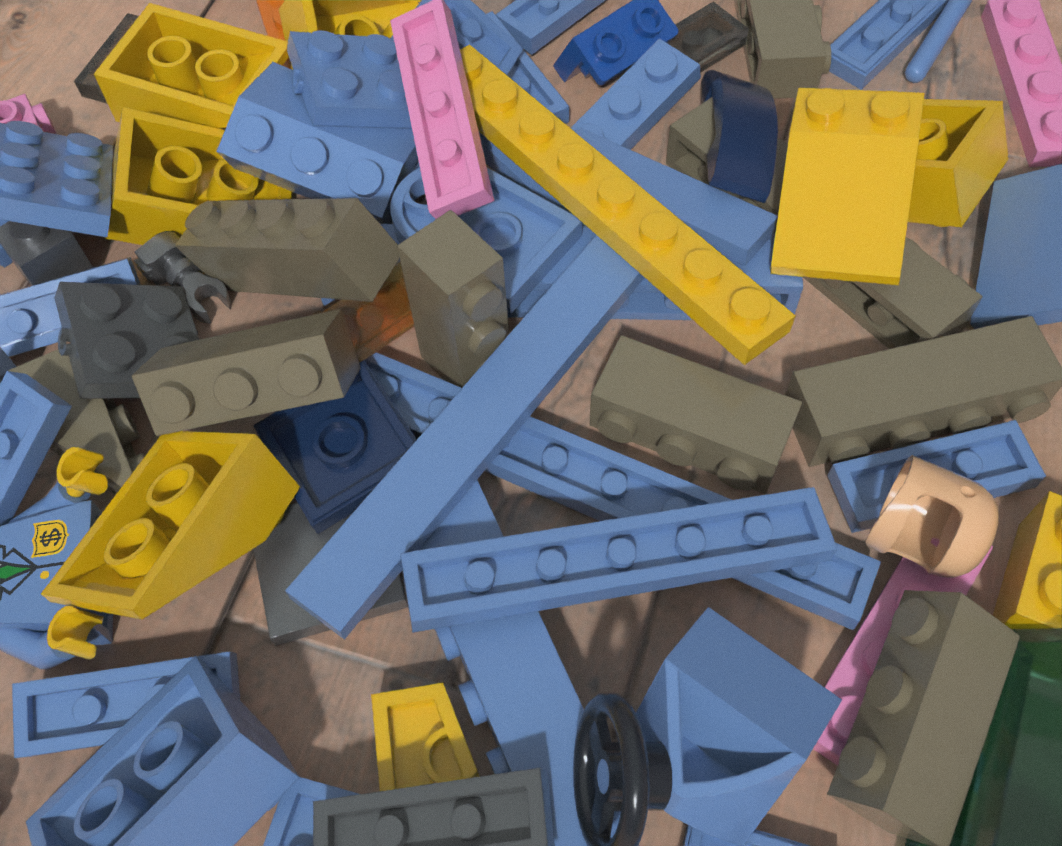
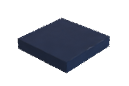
[253,360,417,534]

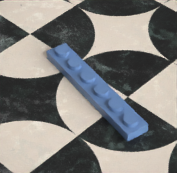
[401,487,838,633]

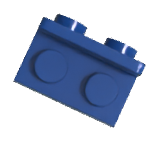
[553,0,679,86]

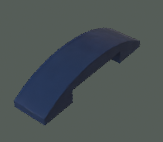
[701,70,778,203]

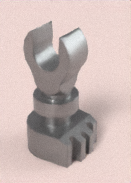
[134,231,231,324]

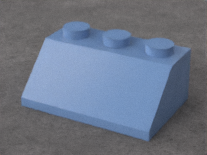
[216,62,418,224]
[26,656,300,846]

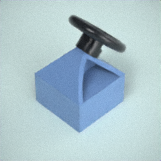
[573,607,842,846]

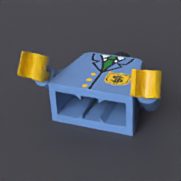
[0,447,113,670]

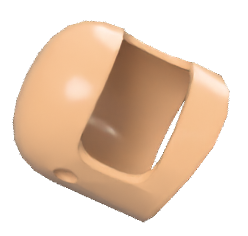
[866,455,999,578]

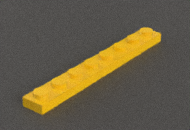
[460,44,796,365]

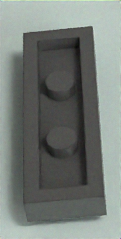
[313,768,555,846]

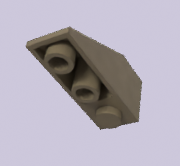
[8,349,145,494]

